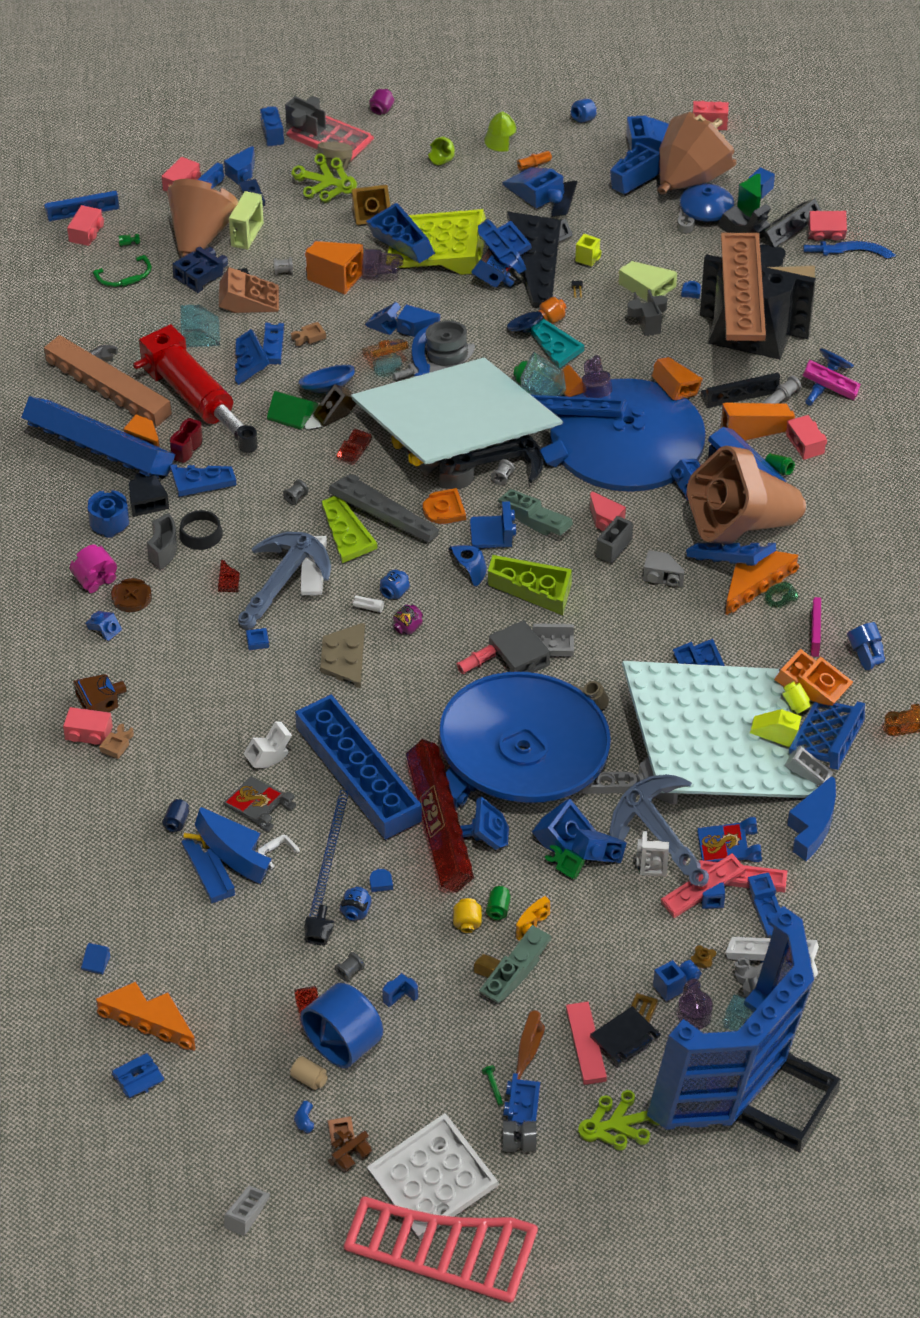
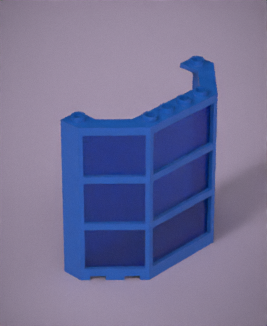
[647,906,814,1129]

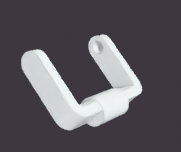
[258,835,300,869]

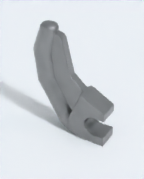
[89,345,118,362]

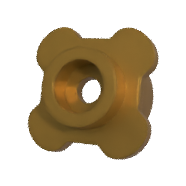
[691,945,716,968]

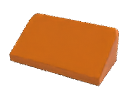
[553,365,584,397]

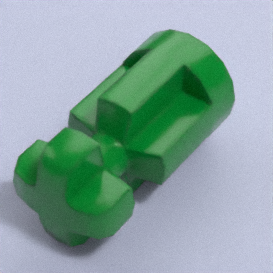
[118,234,140,246]

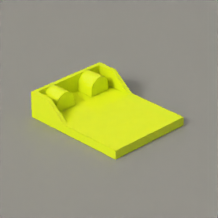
[386,209,486,275]

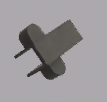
[285,96,326,137]
[627,289,668,336]

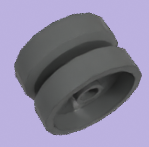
[425,320,468,365]

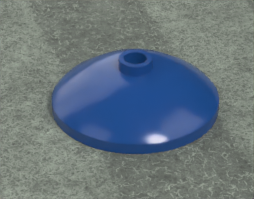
[680,184,734,221]
[299,365,355,395]

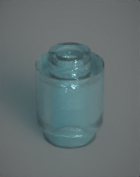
[373,352,402,375]

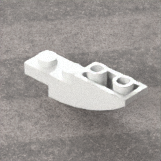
[301,536,327,596]

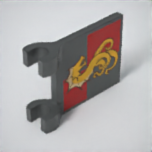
[223,776,296,832]

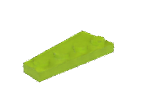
[322,496,378,563]

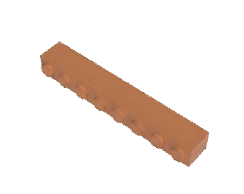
[44,335,172,427]

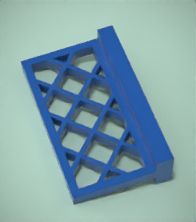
[789,701,865,770]

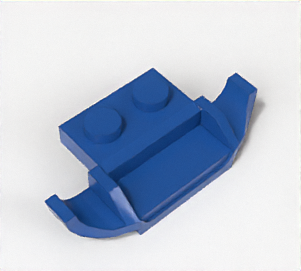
[478,219,531,274]

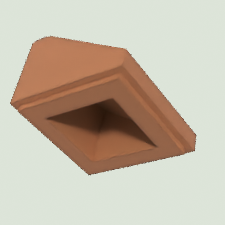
[327,1116,355,1143]

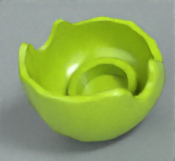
[428,137,455,165]

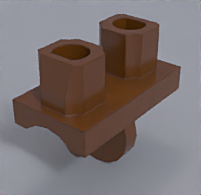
[328,1130,373,1173]

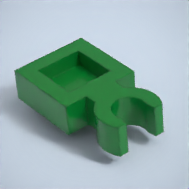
[545,845,586,879]

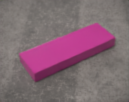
[802,359,861,400]
[811,597,821,657]

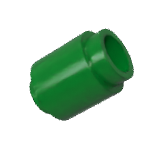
[486,886,511,920]

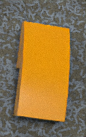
[516,896,550,941]

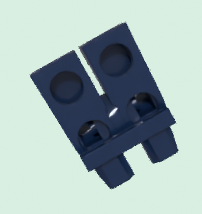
[172,246,228,293]

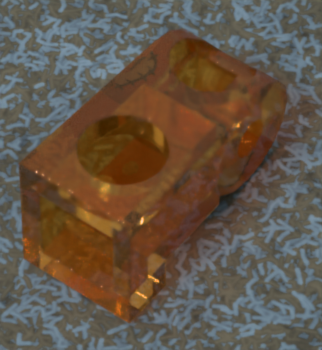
[884,704,920,736]

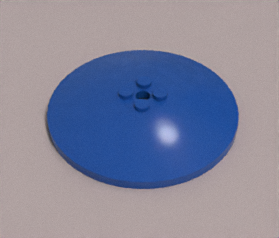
[550,378,705,492]
[439,672,611,803]

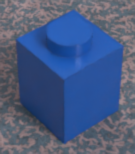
[748,167,775,199]

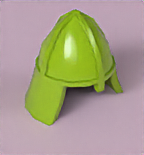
[484,111,516,152]

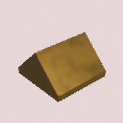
[352,185,390,225]

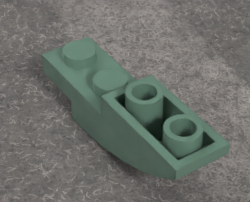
[498,489,573,536]
[479,925,551,1003]

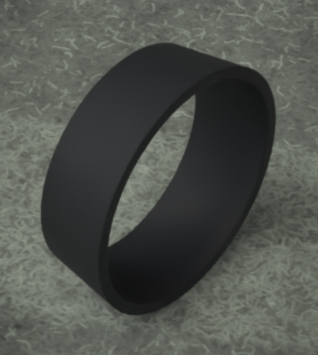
[179,510,223,550]

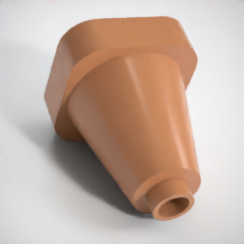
[687,446,806,545]

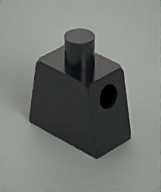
[129,473,169,517]

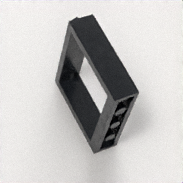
[717,1041,841,1153]

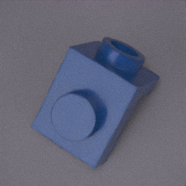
[85,611,122,641]
[382,973,418,1007]

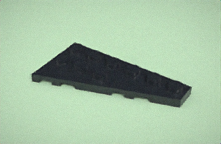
[506,211,561,308]

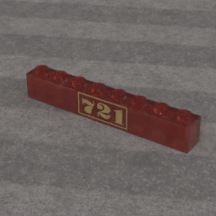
[405,738,474,893]

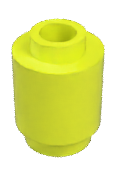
[782,681,811,714]

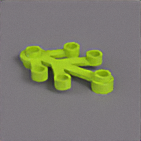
[291,153,357,203]
[578,1090,659,1150]

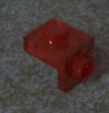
[294,986,318,1021]

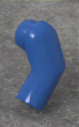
[294,1100,314,1133]

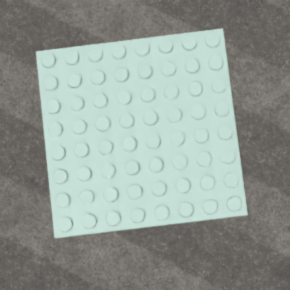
[351,357,562,464]
[622,661,818,798]

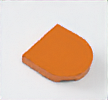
[423,488,466,524]

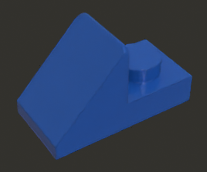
[365,302,401,335]

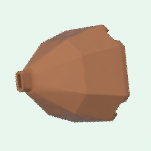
[657,112,737,194]

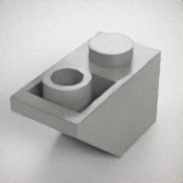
[643,550,685,587]

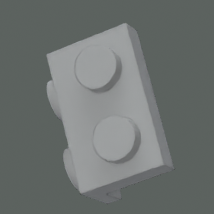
[533,624,574,656]

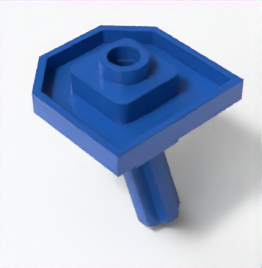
[452,797,509,850]

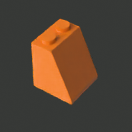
[305,241,364,294]

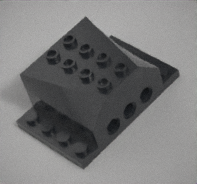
[700,254,816,360]

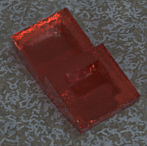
[336,428,372,464]

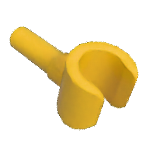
[183,833,210,849]

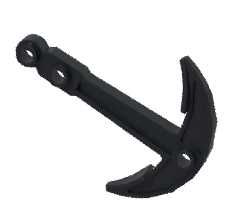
[439,434,544,483]

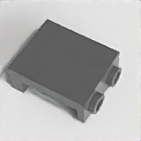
[489,620,550,673]

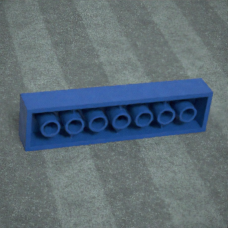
[21,396,176,478]
[295,694,422,840]

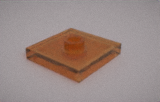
[361,339,409,358]

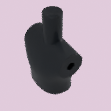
[304,905,334,945]

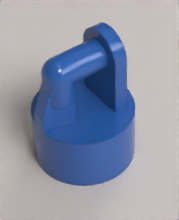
[847,622,885,670]

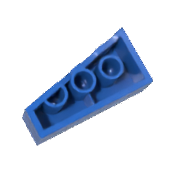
[366,203,435,263]

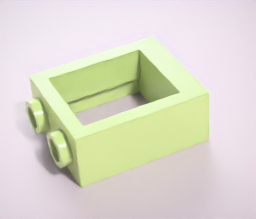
[229,191,264,250]

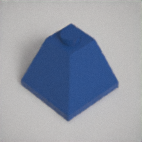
[532,799,596,854]

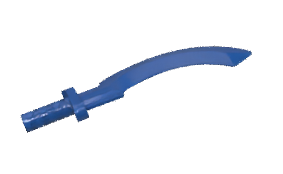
[803,241,896,258]
[412,325,430,377]

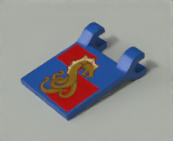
[697,817,762,862]

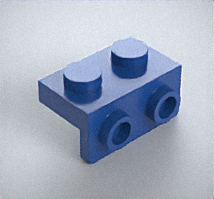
[503,1073,541,1124]

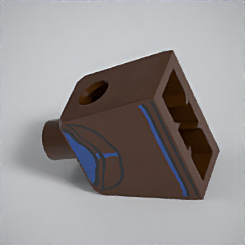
[73,674,127,713]

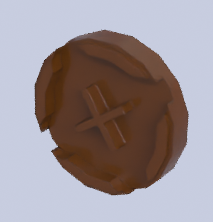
[111,578,152,613]

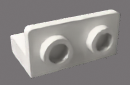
[636,831,669,877]

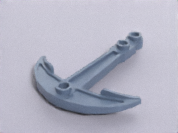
[238,532,331,630]
[610,774,709,887]

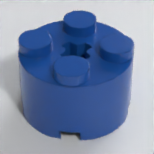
[87,490,129,538]

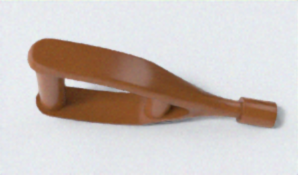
[512,1010,545,1079]

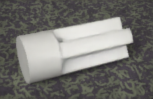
[353,596,384,613]

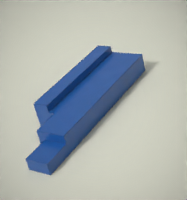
[181,839,235,904]

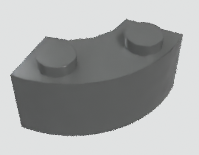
[147,513,177,570]

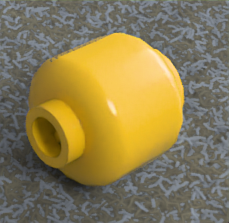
[453,898,482,933]

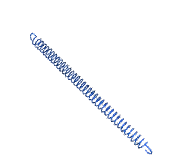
[310,790,348,917]

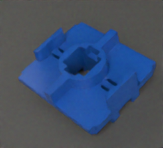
[112,1053,164,1098]

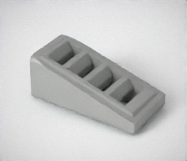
[784,746,833,786]
[224,1185,270,1236]

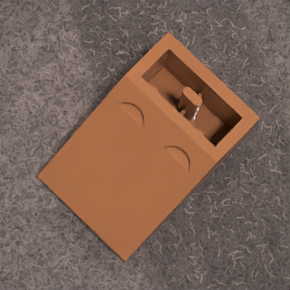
[219,267,279,313]

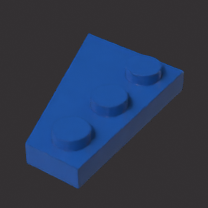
[235,329,270,385]
[170,465,237,497]

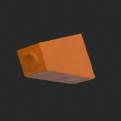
[720,403,795,441]

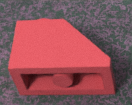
[590,491,626,531]

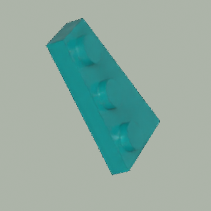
[531,319,585,369]

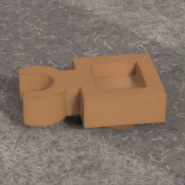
[291,322,326,346]
[99,723,134,759]

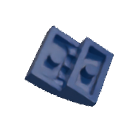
[673,638,725,666]

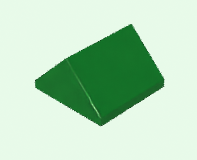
[737,174,761,217]
[267,391,319,430]

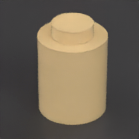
[290,1056,328,1090]

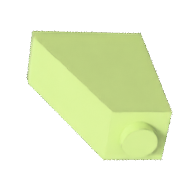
[619,261,677,301]

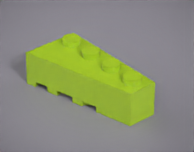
[488,555,572,616]

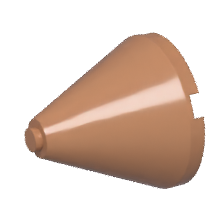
[167,179,239,258]

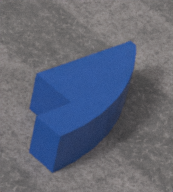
[787,776,836,861]
[194,807,271,884]

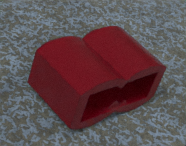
[170,418,203,463]

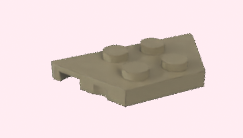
[320,623,365,688]

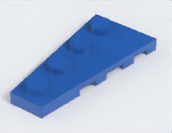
[686,543,776,566]

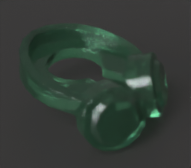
[765,581,798,607]

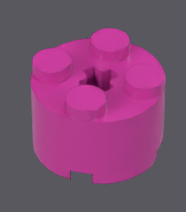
[69,544,117,593]

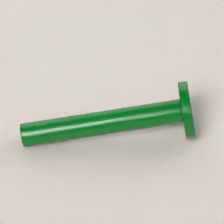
[482,1065,504,1107]

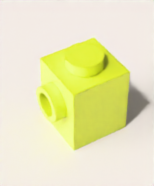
[575,234,602,267]

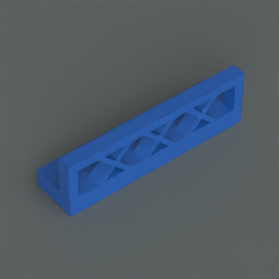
[44,191,119,221]

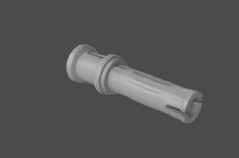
[762,376,802,403]

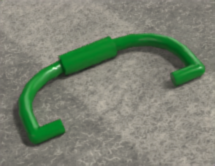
[93,255,152,287]

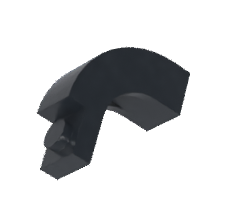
[718,204,771,234]

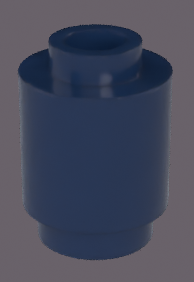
[162,799,190,832]

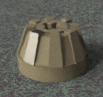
[317,142,353,171]

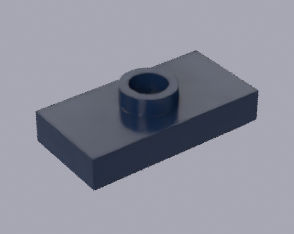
[239,179,265,206]

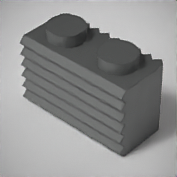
[596,516,634,563]

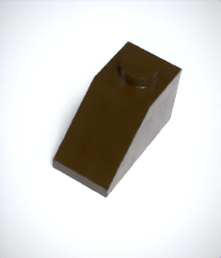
[313,384,357,426]

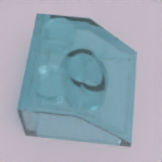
[181,305,220,347]
[521,352,566,396]

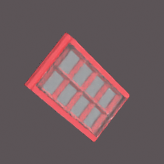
[286,116,374,162]

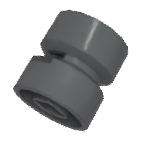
[503,1121,537,1152]

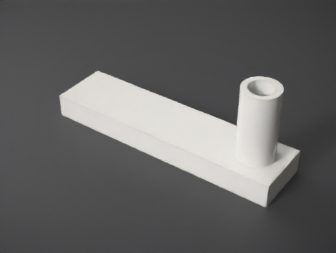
[726,937,819,977]

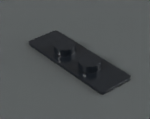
[551,180,578,217]

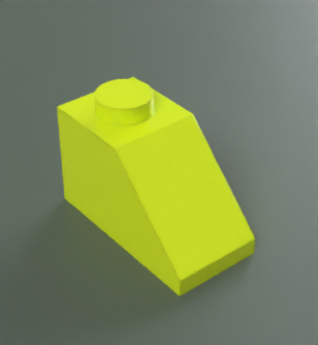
[750,709,801,747]

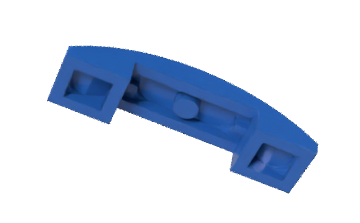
[747,872,780,938]

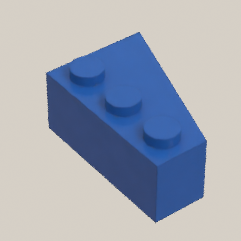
[610,142,660,194]

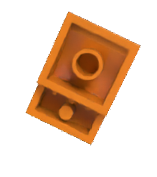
[774,649,853,706]

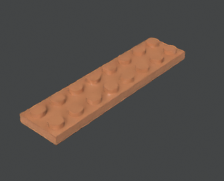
[721,233,766,341]

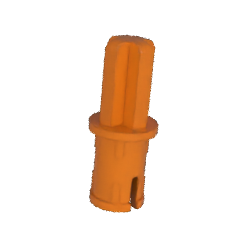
[517,151,552,171]

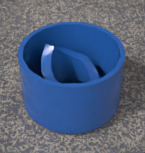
[300,983,384,1068]

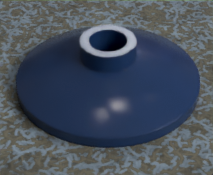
[507,311,543,333]

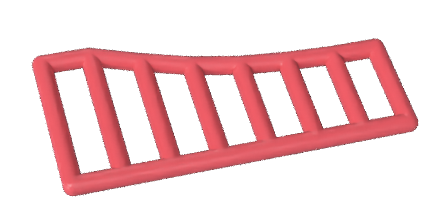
[344,1196,538,1303]

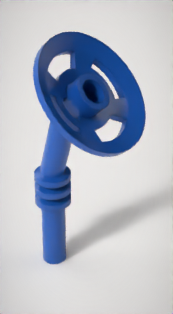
[805,348,854,406]

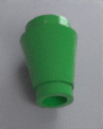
[765,453,795,476]

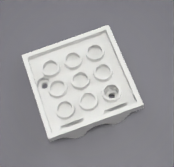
[367,1113,499,1240]

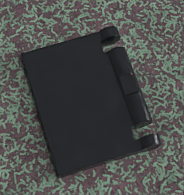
[590,1006,661,1066]

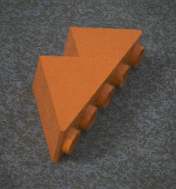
[725,551,799,615]
[96,982,196,1051]

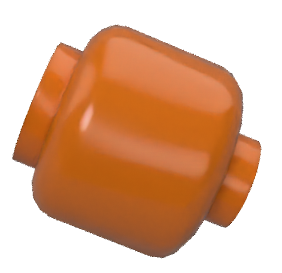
[538,297,567,324]

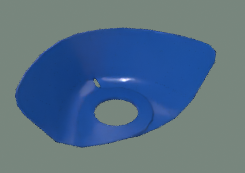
[448,545,487,586]

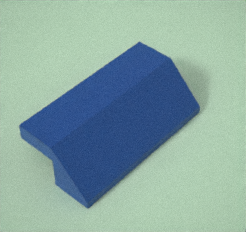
[708,427,786,482]

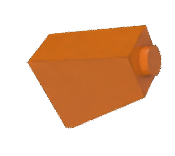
[651,357,703,400]

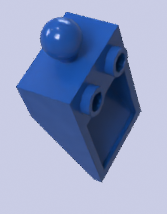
[502,168,564,209]

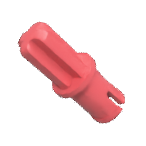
[456,645,496,675]

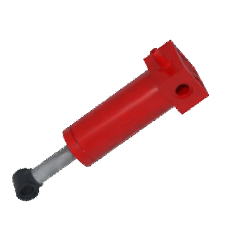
[133,324,258,453]

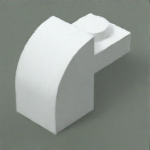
[244,721,292,768]

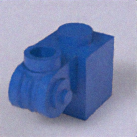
[653,960,702,1002]

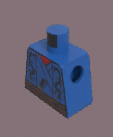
[471,248,517,287]

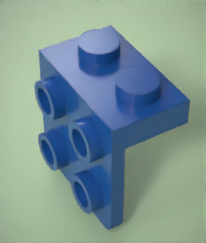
[470,501,516,548]

